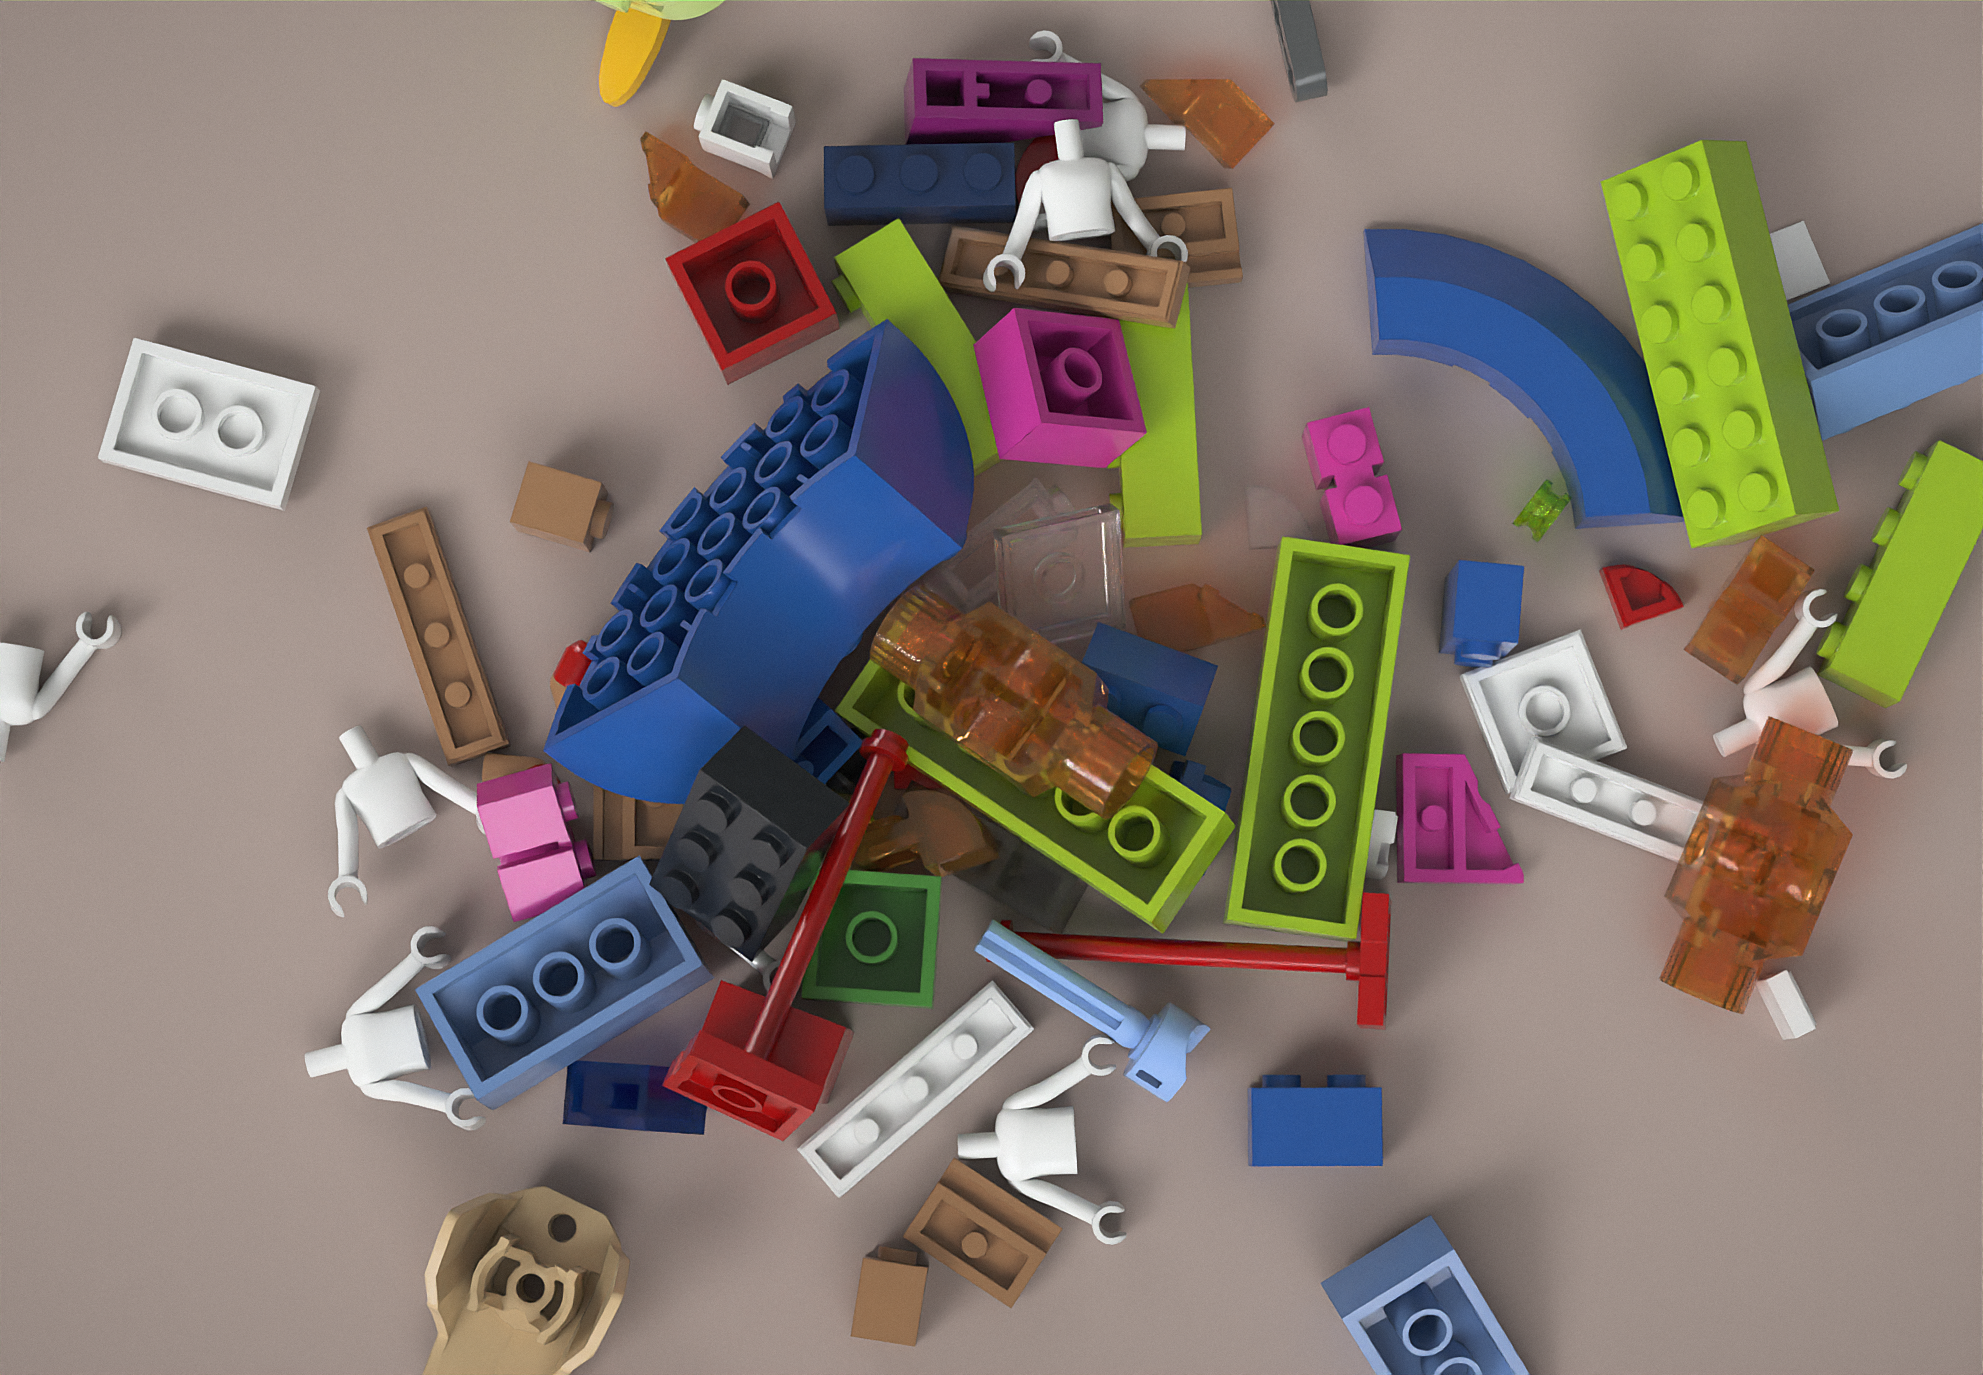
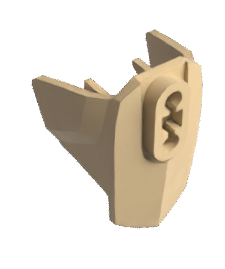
[422,1186,630,1375]

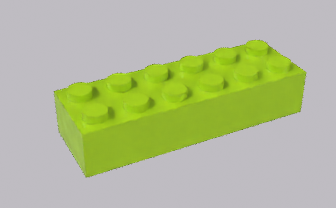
[1601,140,1840,549]
[1223,536,1410,942]
[835,605,1236,934]

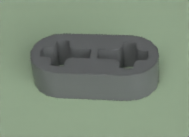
[1271,0,1328,102]

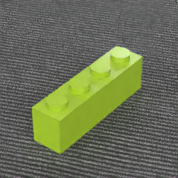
[831,218,1004,477]
[1099,283,1202,548]
[1816,440,1983,709]

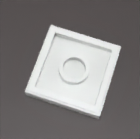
[1459,629,1627,795]

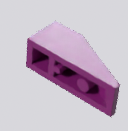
[904,58,1103,145]

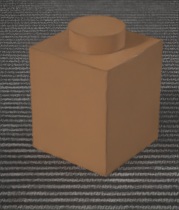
[510,461,614,552]
[850,1246,929,1347]

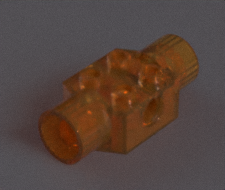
[870,585,1158,820]
[1659,716,1854,1014]

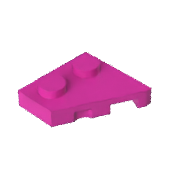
[1396,753,1524,885]

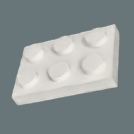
[98,338,320,511]

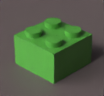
[802,868,943,1009]

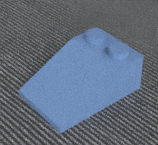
[1320,1215,1530,1375]

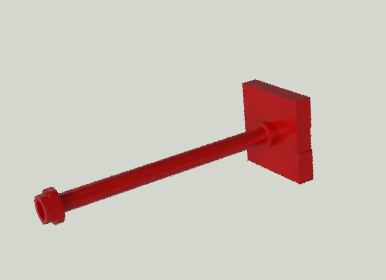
[662,729,909,1141]
[986,892,1392,1030]

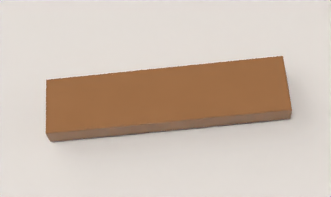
[938,225,1190,329]
[367,507,511,767]

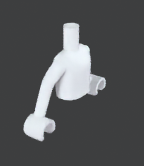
[1029,30,1186,232]
[983,119,1188,292]
[1713,589,1907,779]
[0,612,121,762]
[328,725,486,917]
[305,926,486,1130]
[958,1034,1127,1245]

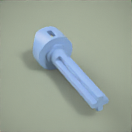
[974,919,1210,1102]

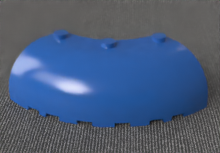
[543,319,974,804]

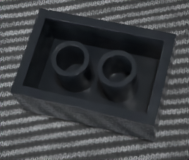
[649,725,850,962]

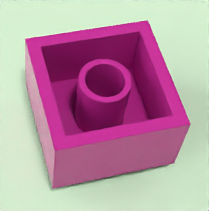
[973,308,1147,468]

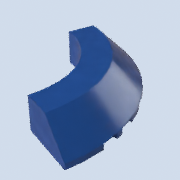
[1363,229,1685,529]

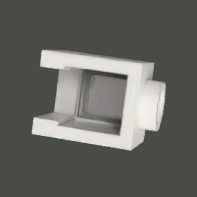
[694,79,796,179]

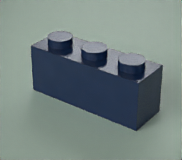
[824,143,1015,226]

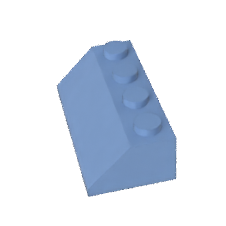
[1788,223,1983,441]
[415,855,715,1110]

